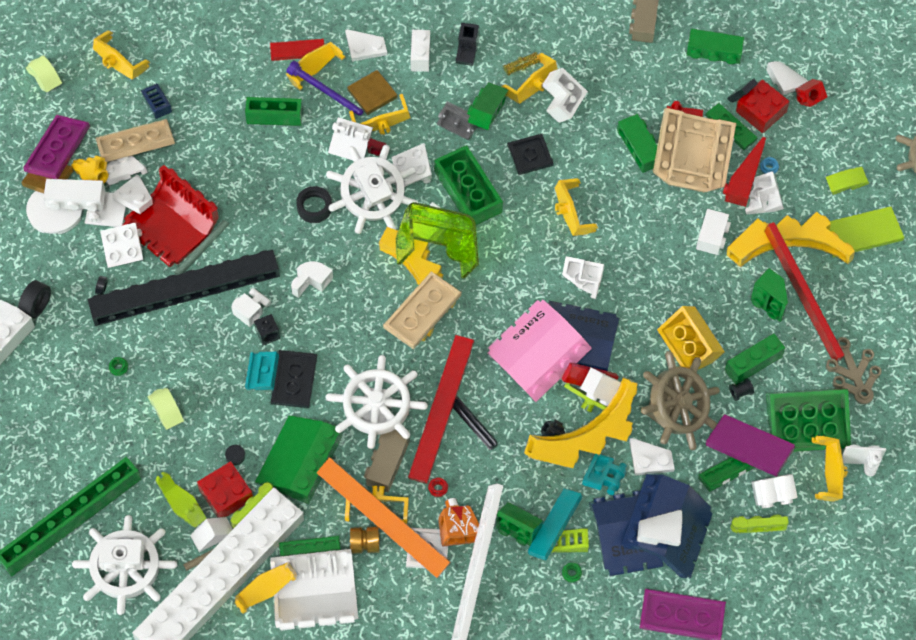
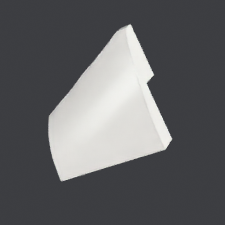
[766,61,808,95]
[745,171,784,215]
[562,257,605,299]
[637,510,682,546]

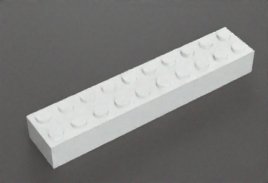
[132,488,304,640]

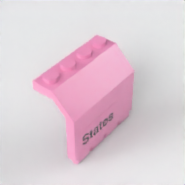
[488,300,592,402]

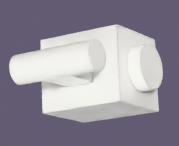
[231,288,271,327]

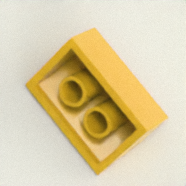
[657,306,725,370]

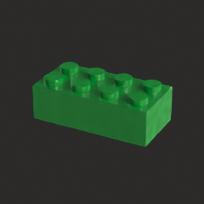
[434,145,503,228]

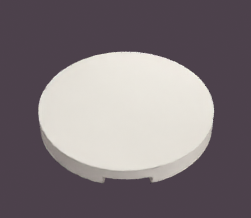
[26,191,83,234]

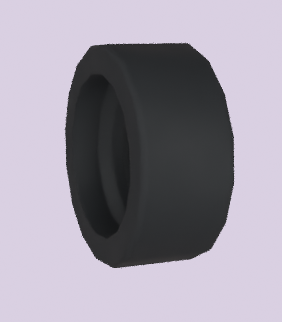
[296,186,332,223]
[18,280,51,318]

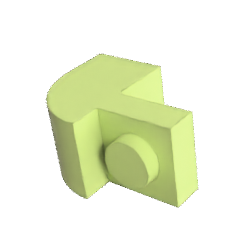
[26,55,62,92]
[148,388,184,430]

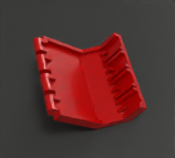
[122,165,219,267]

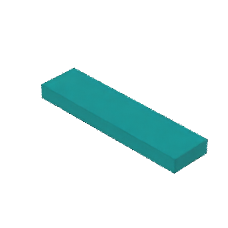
[527,488,583,560]

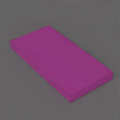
[23,115,90,179]
[706,414,795,477]
[639,589,726,640]

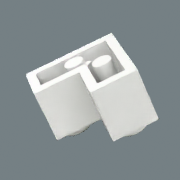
[542,68,588,123]

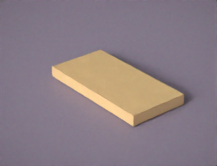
[96,119,175,162]
[383,271,461,349]

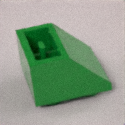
[750,268,788,322]
[496,502,543,546]

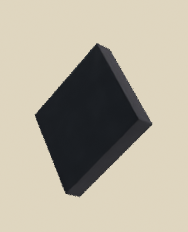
[507,133,554,175]

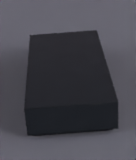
[727,78,757,103]

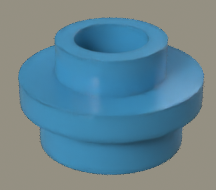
[760,157,779,174]

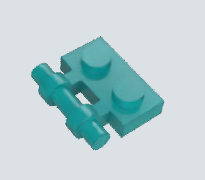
[582,454,627,495]

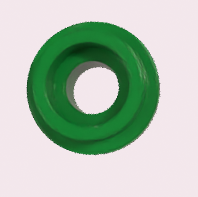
[109,357,128,376]
[562,563,582,583]

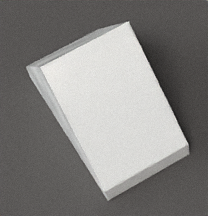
[190,517,233,552]

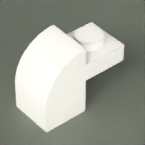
[291,261,333,298]

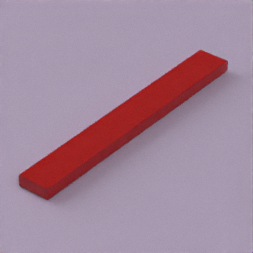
[764,222,844,362]
[408,335,474,484]

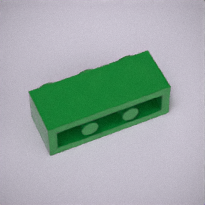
[686,29,744,64]
[467,82,508,130]
[245,97,303,126]
[617,114,657,173]
[725,333,785,385]

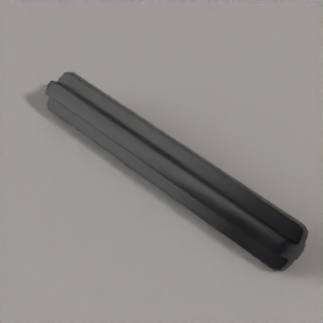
[453,396,498,450]

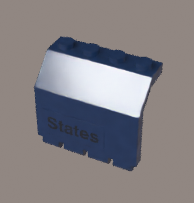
[548,300,619,371]
[621,474,713,578]
[589,489,668,576]

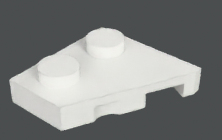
[345,30,387,61]
[106,155,148,185]
[112,175,153,214]
[629,438,674,476]

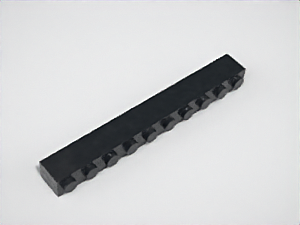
[87,250,280,326]

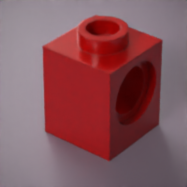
[795,79,828,107]

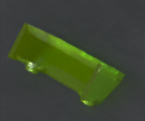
[396,202,479,279]

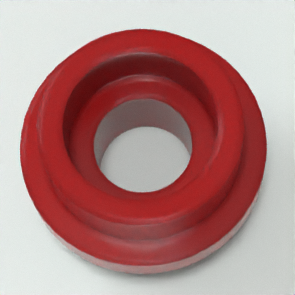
[428,478,448,497]

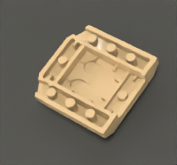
[653,108,736,192]

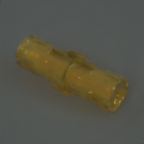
[503,52,540,76]

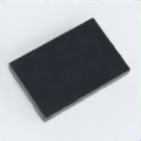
[270,350,318,408]

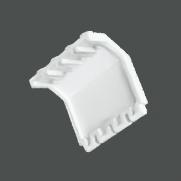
[270,549,358,631]

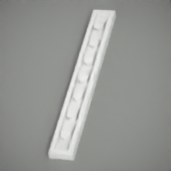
[451,484,503,640]

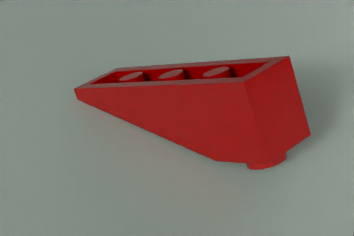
[723,137,766,207]

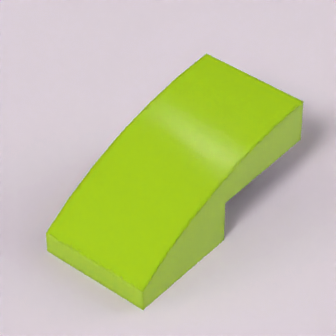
[826,167,869,195]

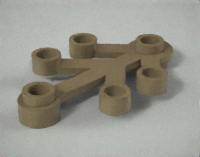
[826,337,882,404]

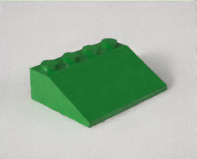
[766,388,851,452]
[255,415,342,504]

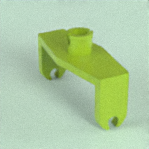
[564,363,607,413]
[156,472,207,527]

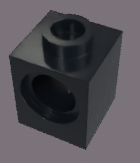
[254,314,280,346]

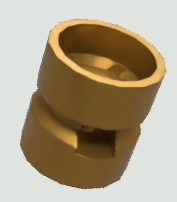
[350,527,379,554]

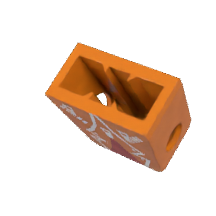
[438,498,479,547]

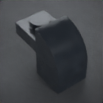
[455,22,480,66]

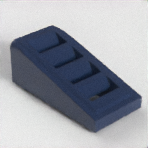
[141,83,172,119]

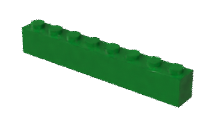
[0,457,141,577]

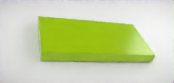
[830,206,905,258]

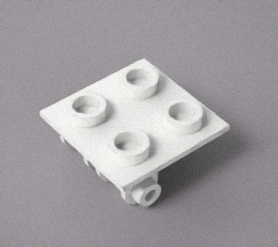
[328,117,373,160]
[392,143,432,187]
[85,192,126,227]
[100,223,143,268]
[842,445,886,476]

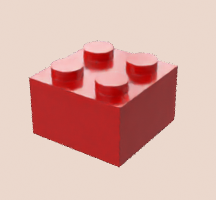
[736,79,790,134]
[197,461,253,518]

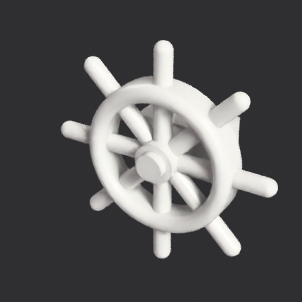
[326,145,418,234]
[326,355,428,449]
[72,515,177,615]

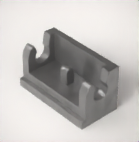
[437,101,478,141]

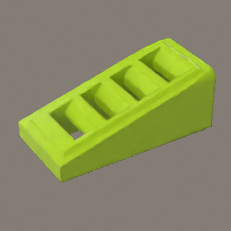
[551,529,589,553]

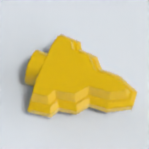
[71,155,109,184]

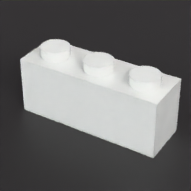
[43,179,105,211]

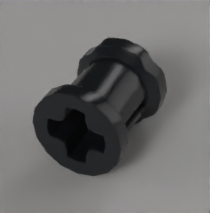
[729,378,754,401]

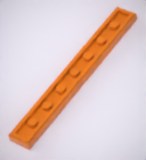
[317,458,451,578]

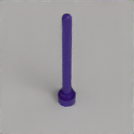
[286,60,363,116]

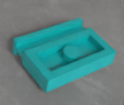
[245,351,279,390]

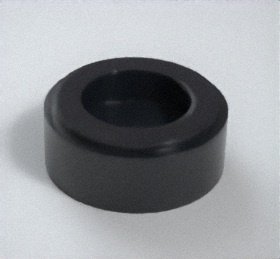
[95,276,108,295]
[225,445,245,465]

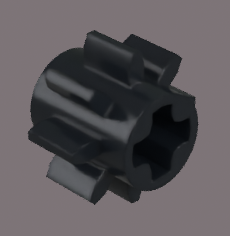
[541,419,565,436]

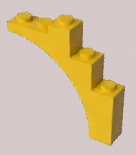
[727,212,855,267]
[379,227,456,342]
[524,377,638,468]

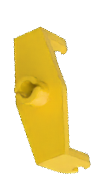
[93,30,150,79]
[286,42,345,90]
[502,53,558,104]
[349,93,411,135]
[555,178,598,236]
[812,436,848,502]
[345,486,409,524]
[235,562,297,614]

